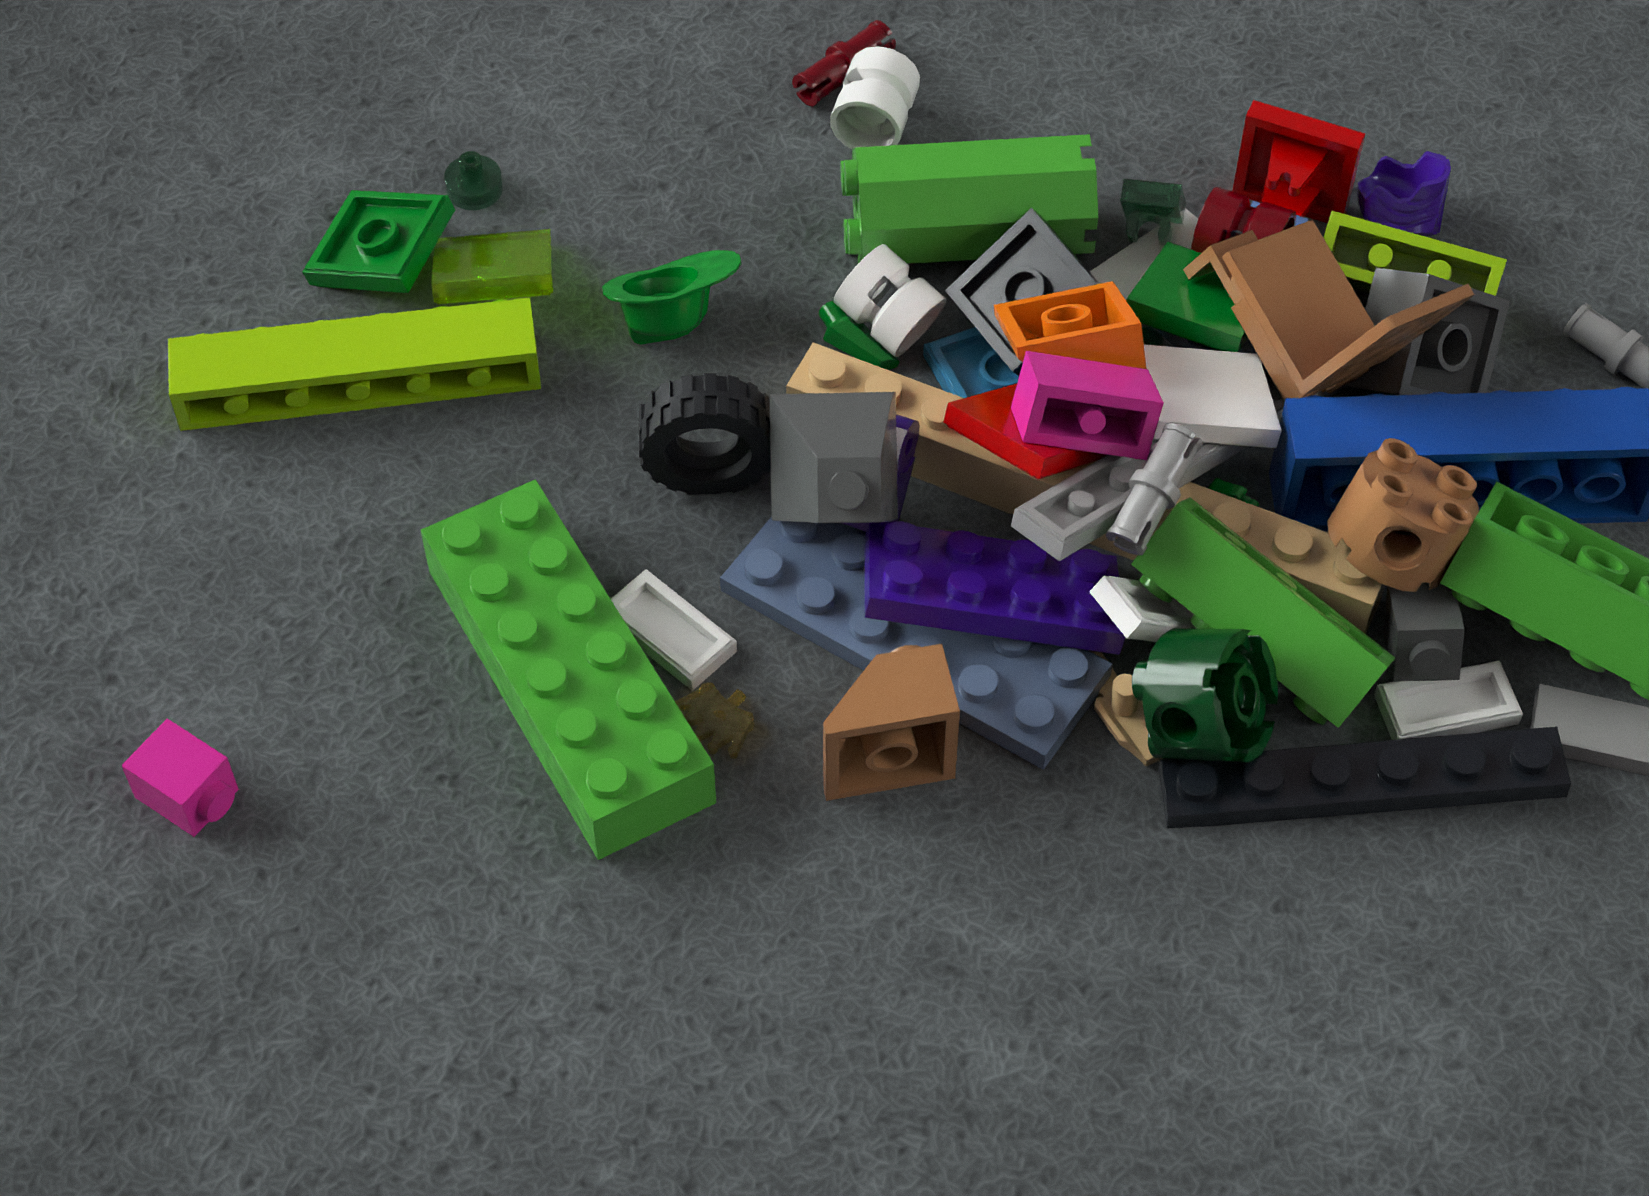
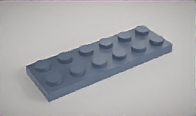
[720,516,1112,770]

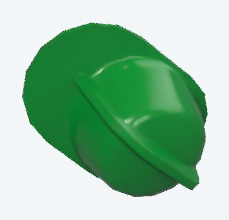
[602,250,742,345]

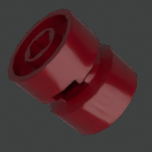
[1191,186,1297,253]

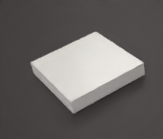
[1144,345,1282,448]

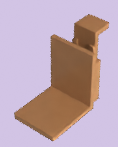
[1183,220,1475,401]

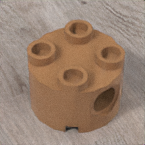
[1327,438,1479,592]

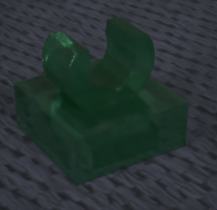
[1120,179,1186,246]

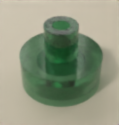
[444,151,503,210]

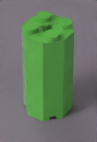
[840,134,1098,264]

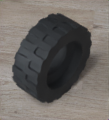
[639,373,771,495]

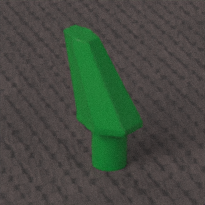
[818,301,900,370]

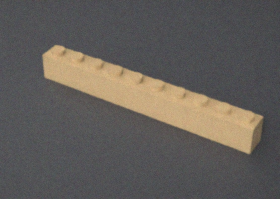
[786,342,1385,634]

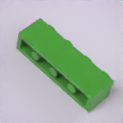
[1131,497,1396,728]

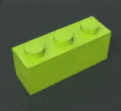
[1323,211,1507,296]

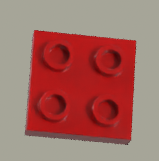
[1232,100,1366,223]

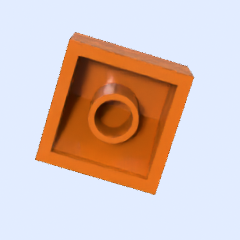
[994,281,1146,369]

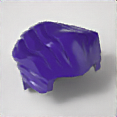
[1357,151,1451,236]

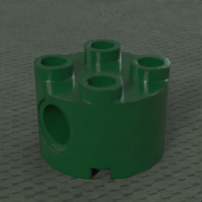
[1132,628,1278,762]

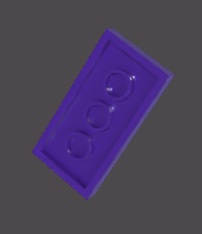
[865,521,1125,655]

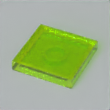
[431,229,553,304]

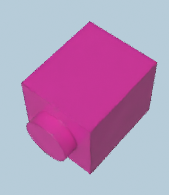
[121,718,239,837]

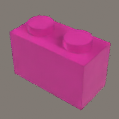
[1011,351,1164,460]

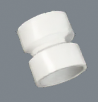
[830,46,920,149]
[834,244,947,357]

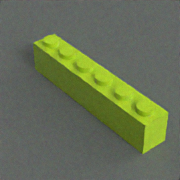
[168,298,541,431]

